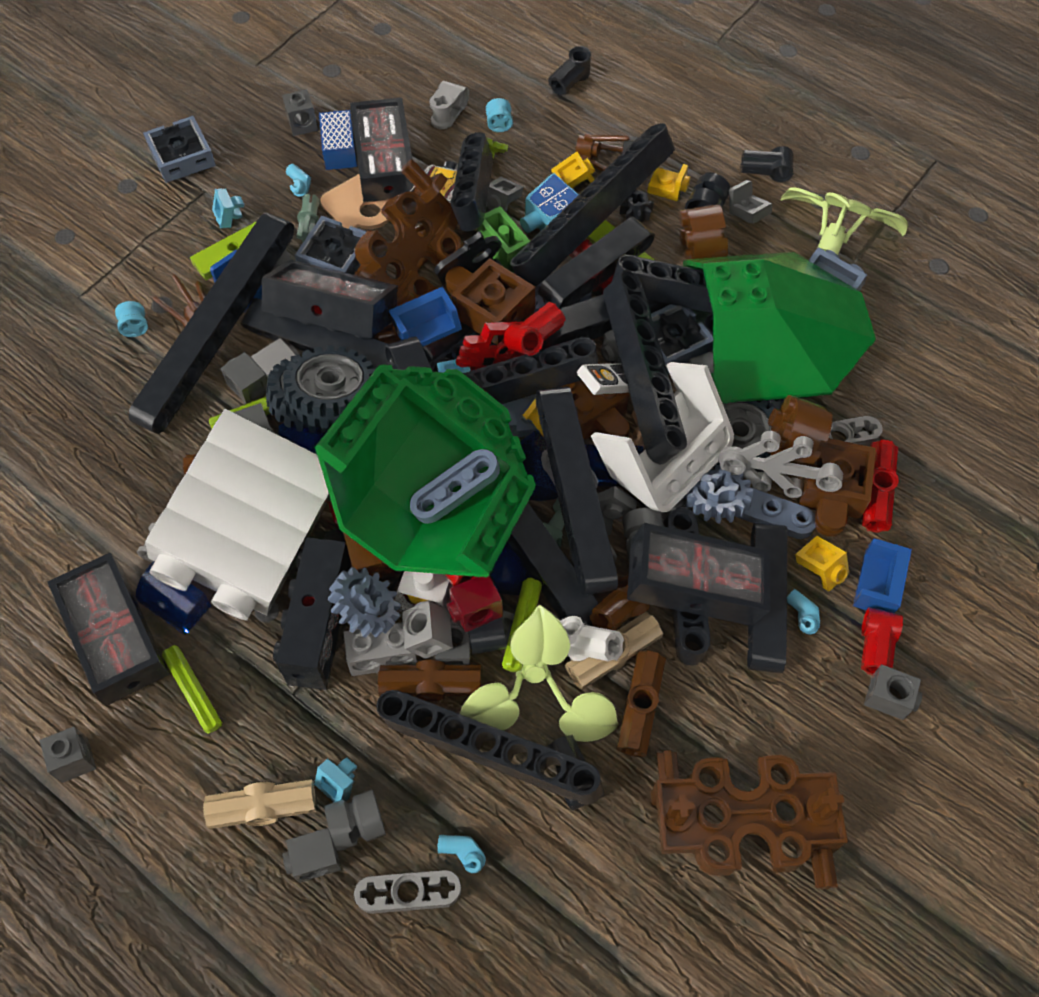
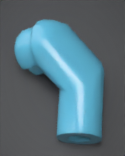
[286,164,311,197]
[787,589,820,635]
[438,835,486,873]

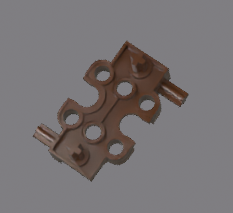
[354,159,463,306]
[651,750,848,890]

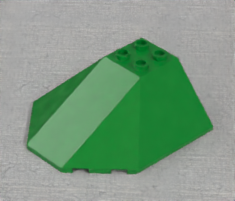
[683,252,876,403]
[315,364,536,577]

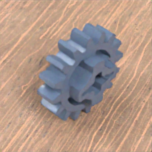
[684,465,754,523]
[328,567,401,638]

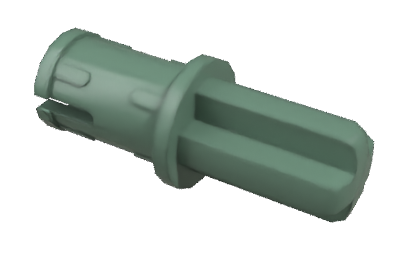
[297,194,320,242]

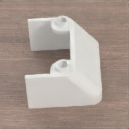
[591,362,734,512]

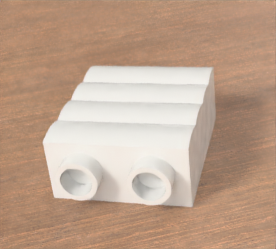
[145,409,330,620]

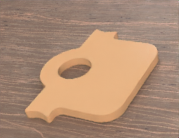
[320,174,389,229]

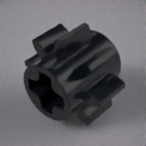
[619,190,654,223]

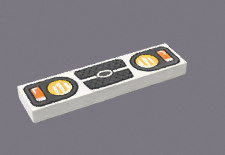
[577,363,630,395]

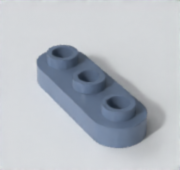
[410,449,500,523]
[734,487,816,539]

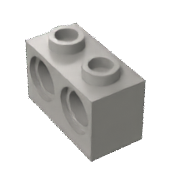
[344,622,417,676]

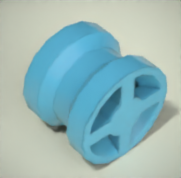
[486,98,513,132]
[115,301,148,337]

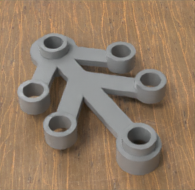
[718,431,843,498]

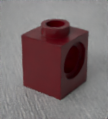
[447,576,503,632]

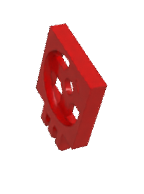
[455,321,525,371]

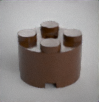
[679,204,728,259]
[767,395,832,466]

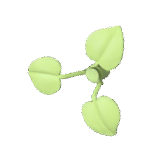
[781,187,908,255]
[460,605,619,742]

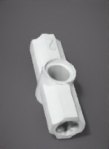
[559,616,624,661]

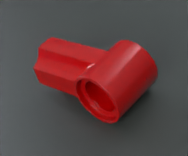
[504,302,566,356]
[861,607,903,675]

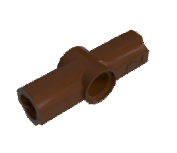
[590,575,651,631]
[616,650,666,757]
[378,660,481,702]

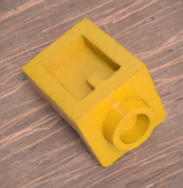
[551,152,596,189]
[647,164,691,201]
[795,536,849,591]

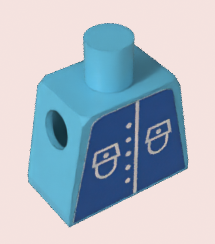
[520,173,578,233]

